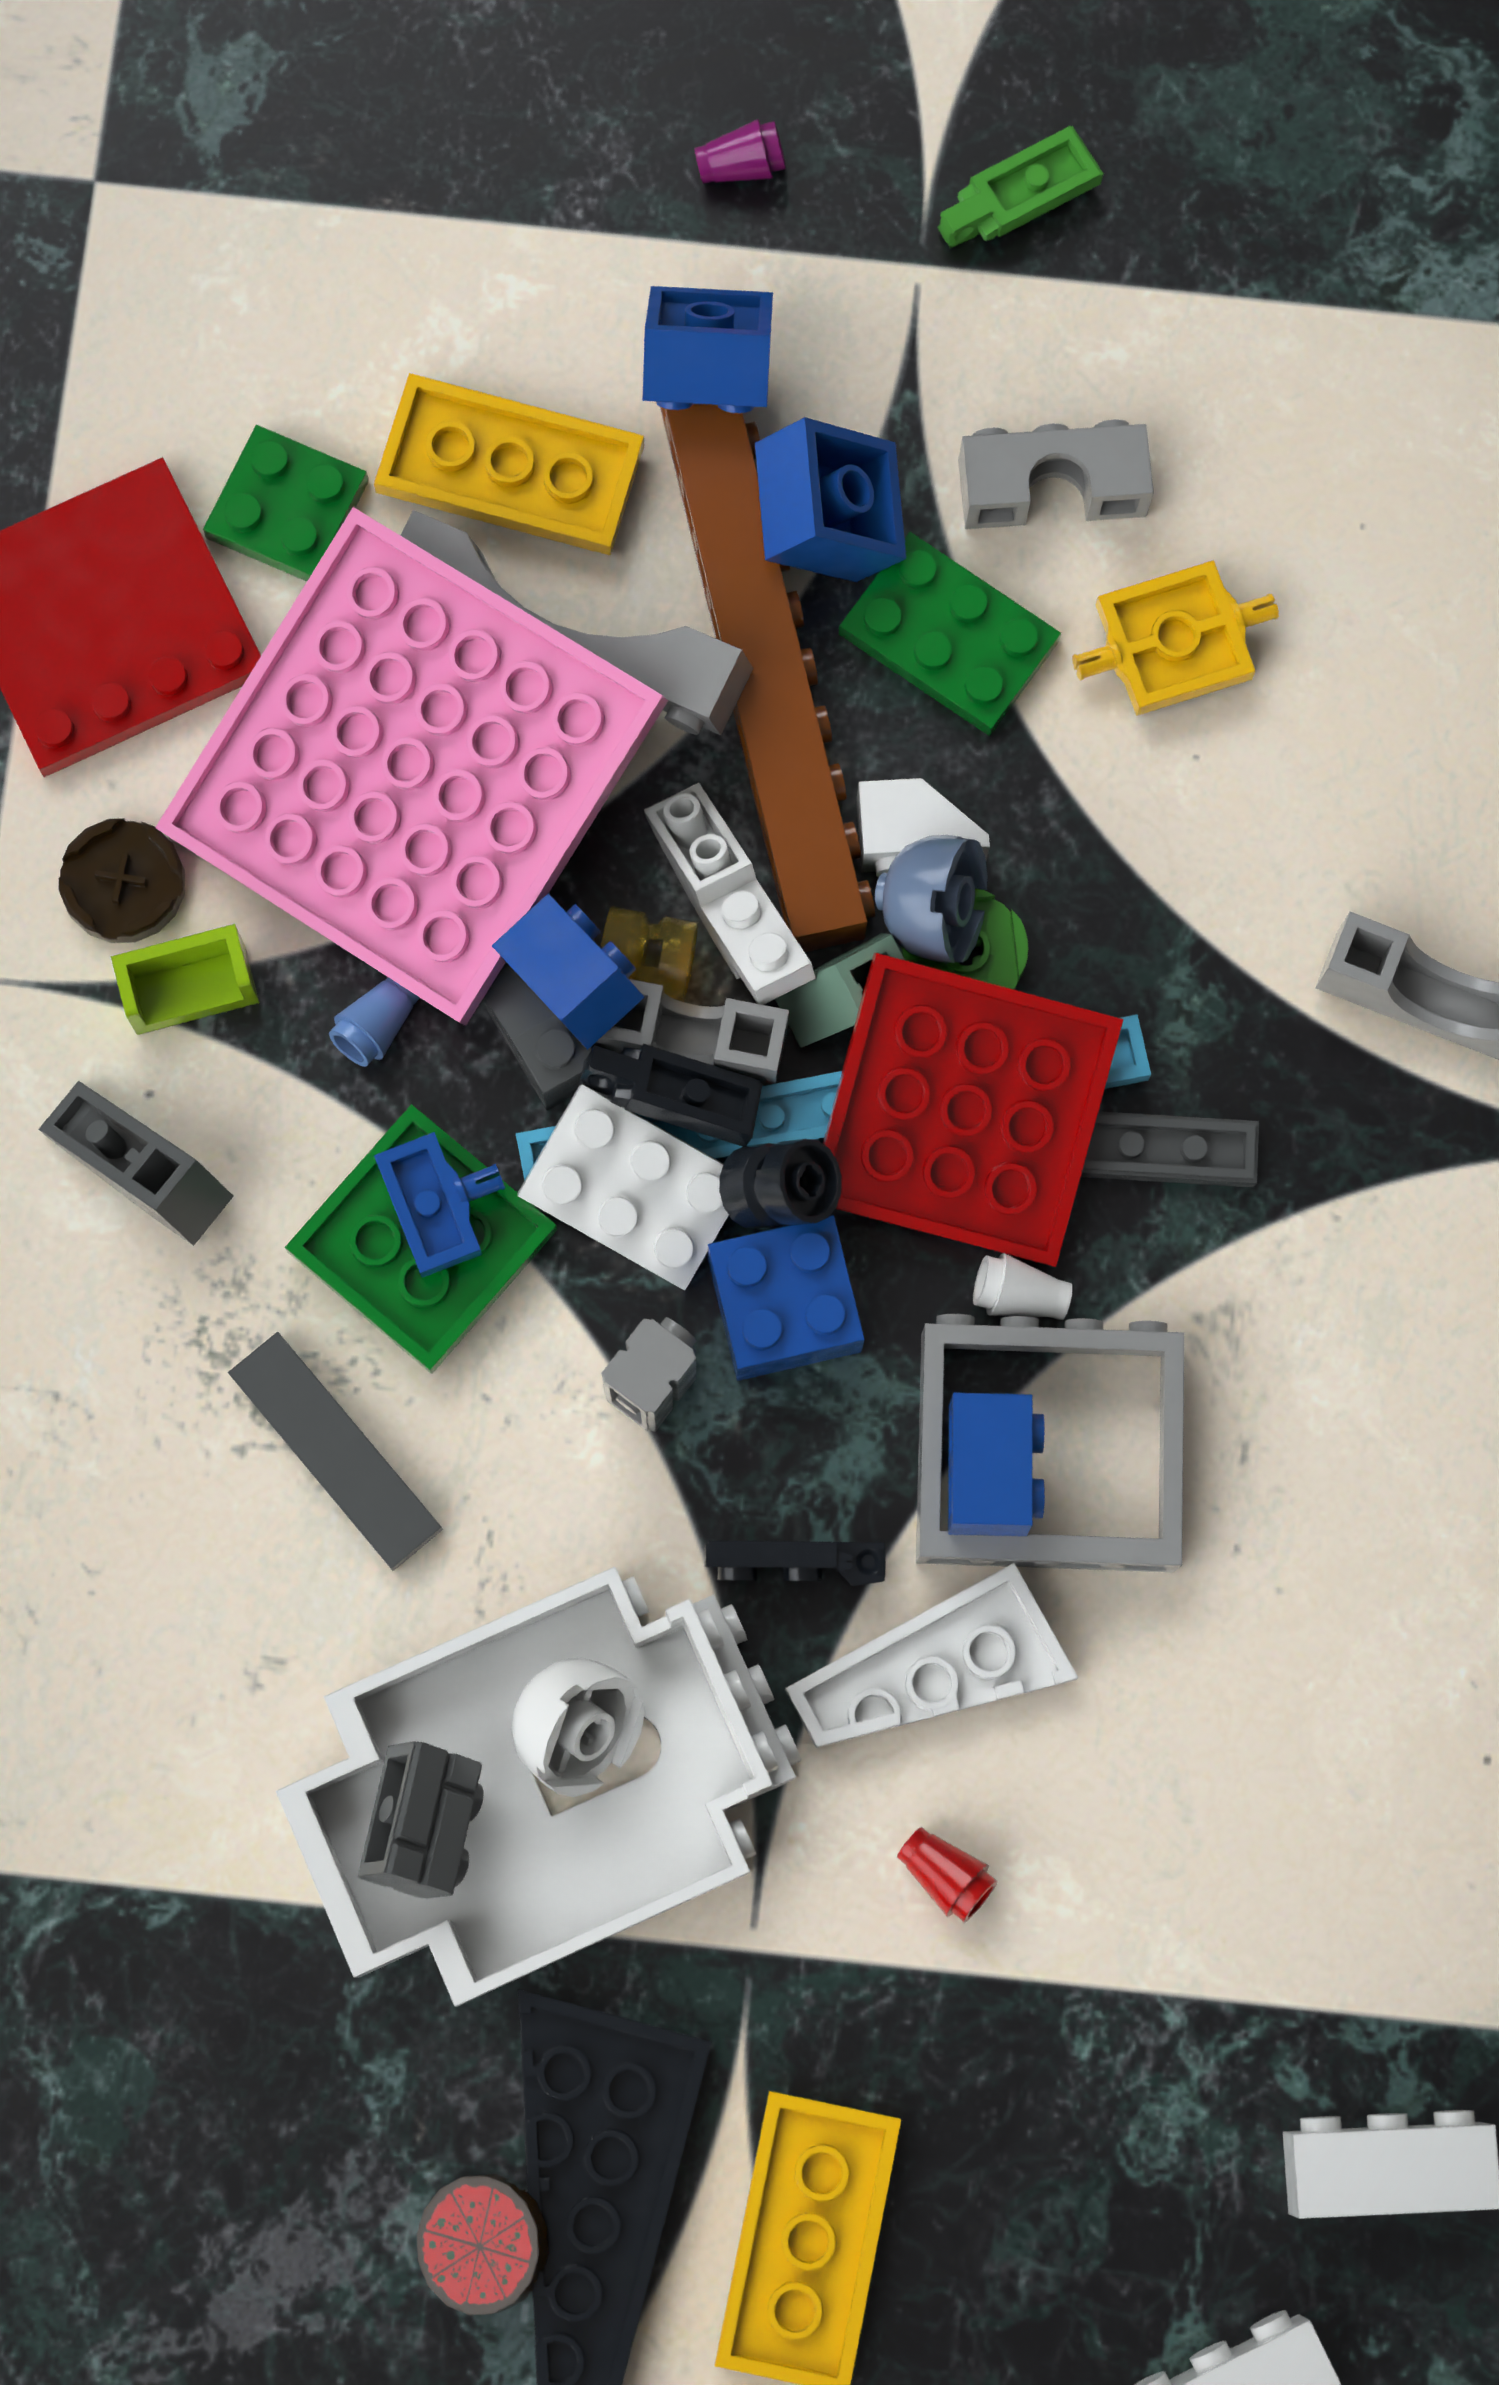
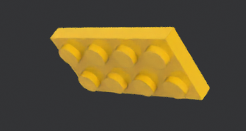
[374,373,644,556]
[714,2090,901,2385]

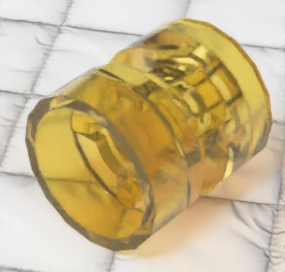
[601,906,699,1002]

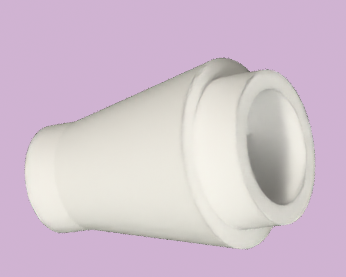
[973,1253,1072,1320]

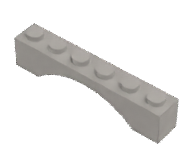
[400,510,753,735]

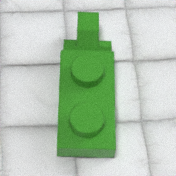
[938,126,1104,248]

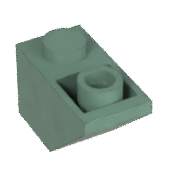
[775,933,905,1048]

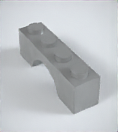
[1316,912,1499,1060]

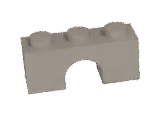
[958,419,1154,529]
[591,979,789,1086]

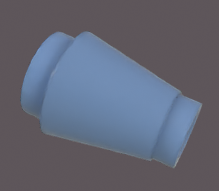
[329,977,420,1067]

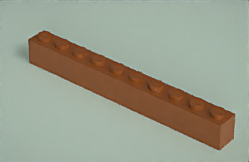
[660,404,875,952]

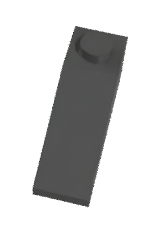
[482,962,592,1111]
[38,1080,234,1246]

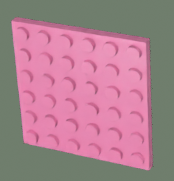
[155,507,668,1025]

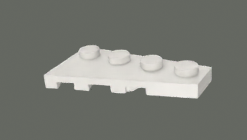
[785,1563,1078,1748]

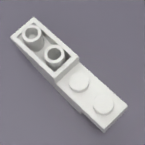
[644,783,816,1005]

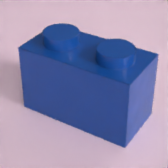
[491,894,644,1050]
[948,1393,1045,1536]

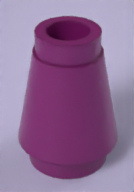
[694,118,786,184]

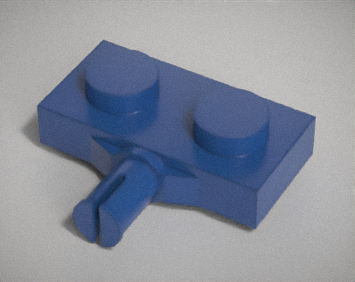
[374,1132,505,1278]

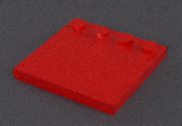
[0,457,261,778]
[823,952,1124,1267]

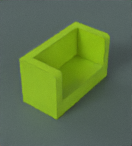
[111,924,259,1035]

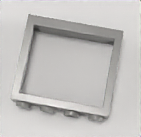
[916,1314,1184,1573]

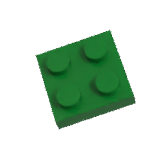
[203,424,369,582]

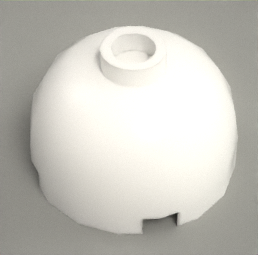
[511,1658,645,1797]

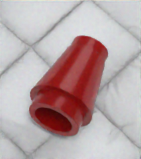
[897,1827,998,1923]

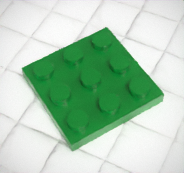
[284,1104,557,1374]

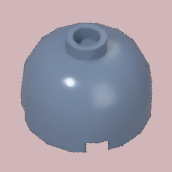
[875,835,988,963]

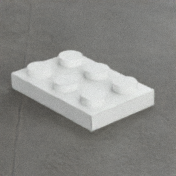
[517,1084,729,1290]

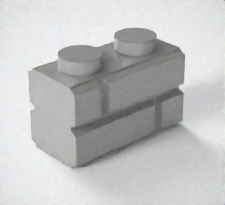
[601,1317,697,1432]

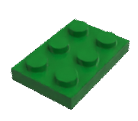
[839,532,1061,736]

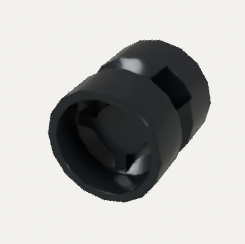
[719,1139,842,1229]

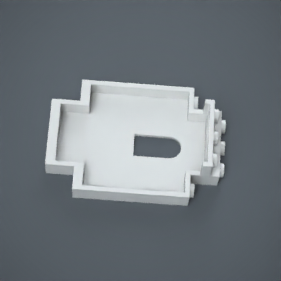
[276,1567,801,2006]

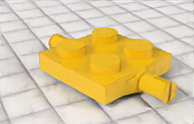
[1072,560,1279,716]

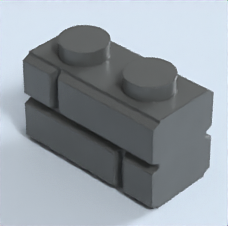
[358,1741,484,1899]

